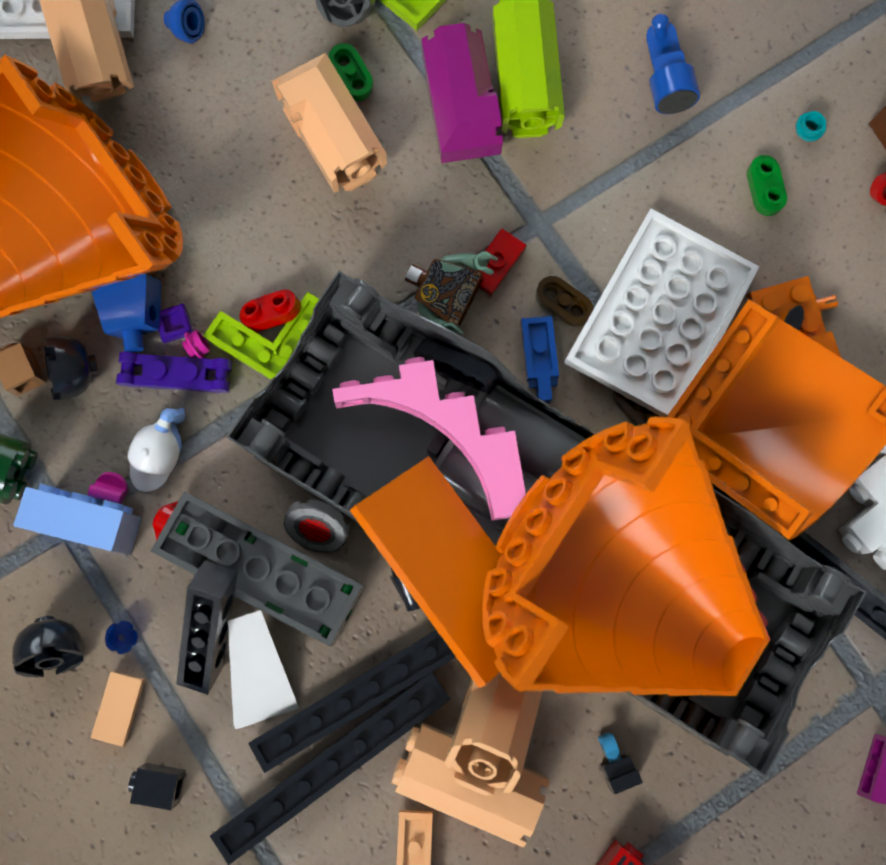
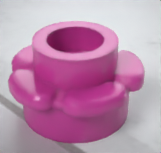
[182,329,211,358]

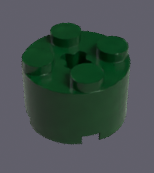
[0,434,38,505]

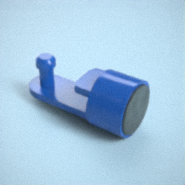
[646,13,700,114]

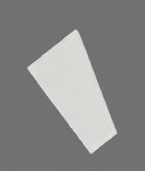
[228,610,299,729]

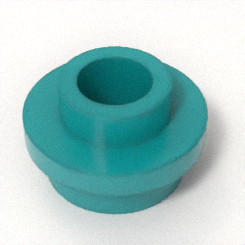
[795,111,826,142]

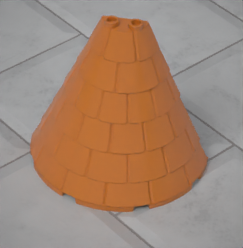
[0,55,183,318]
[482,417,770,696]

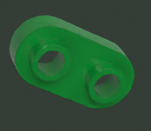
[329,43,373,101]
[746,155,787,216]

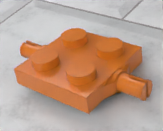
[746,276,838,337]

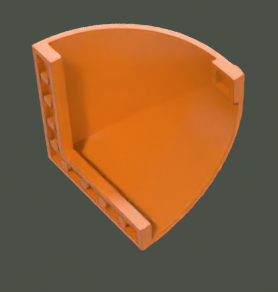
[667,299,886,540]

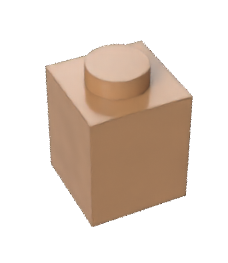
[0,343,47,397]

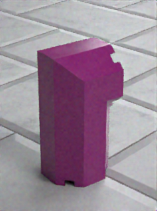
[421,23,503,163]

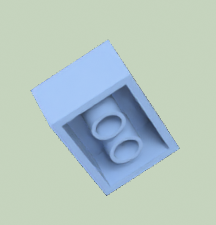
[13,484,142,555]

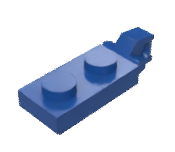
[520,316,559,404]

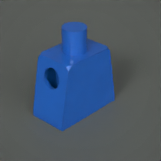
[92,274,161,353]

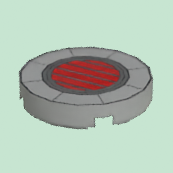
[283,499,350,553]

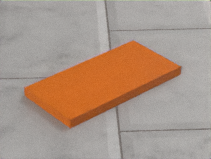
[350,456,501,688]

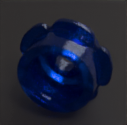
[105,621,138,654]

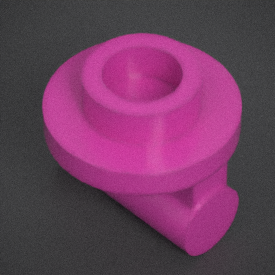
[88,472,128,504]

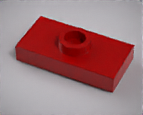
[477,228,527,296]

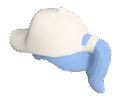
[127,408,185,492]

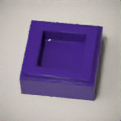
[158,303,193,344]

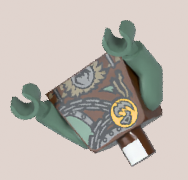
[405,251,498,335]

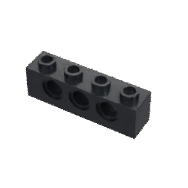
[176,560,238,695]

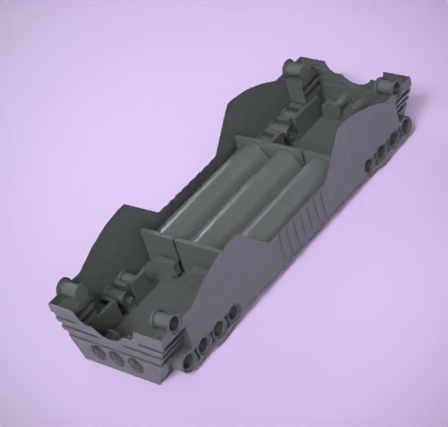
[227,271,867,777]

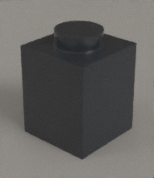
[128,763,186,810]

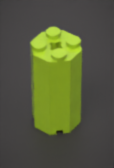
[492,0,565,138]

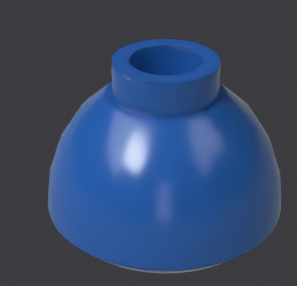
[164,0,205,43]

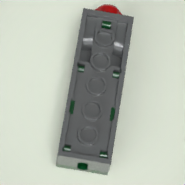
[151,491,366,647]

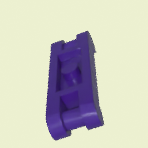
[116,352,233,393]

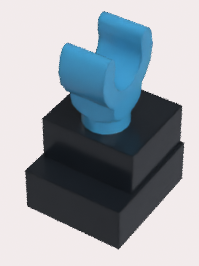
[597,732,643,794]

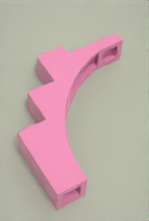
[332,357,526,521]

